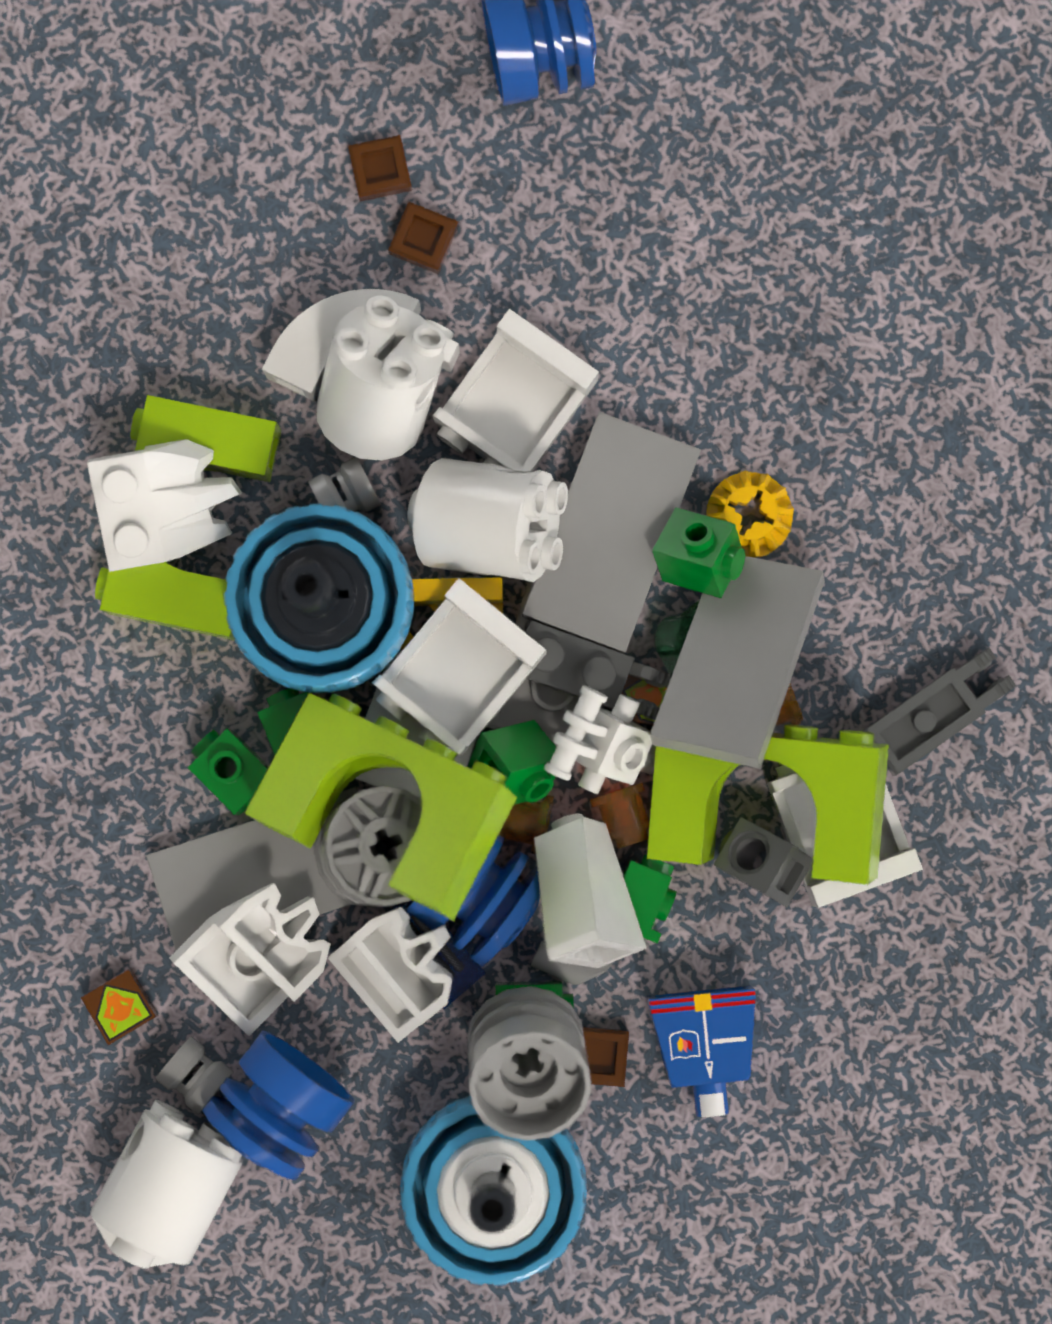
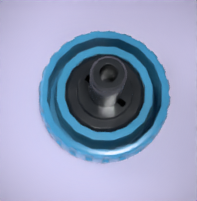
[224,503,414,693]

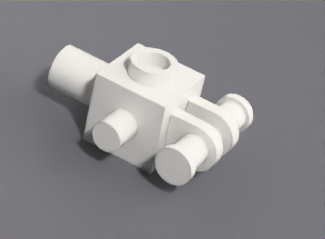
[544,685,656,794]

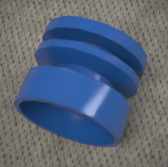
[481,0,597,106]
[405,835,541,967]
[203,1031,354,1180]

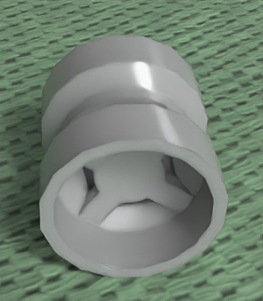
[308,457,381,512]
[155,1036,234,1115]

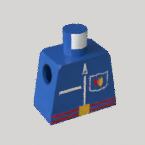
[646,985,756,1117]

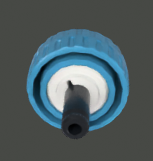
[400,1094,587,1286]

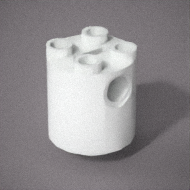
[317,296,446,461]
[407,458,568,582]
[90,1100,243,1269]

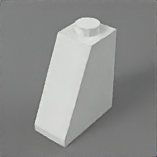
[535,814,646,968]

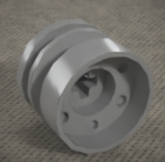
[314,786,422,908]
[467,986,591,1141]

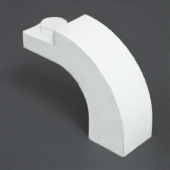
[262,289,460,402]

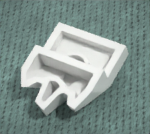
[87,439,242,572]
[169,883,331,1036]
[328,907,452,1043]

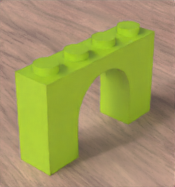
[95,395,282,641]
[245,693,517,921]
[647,725,889,885]

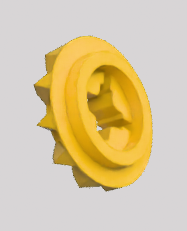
[706,470,794,558]

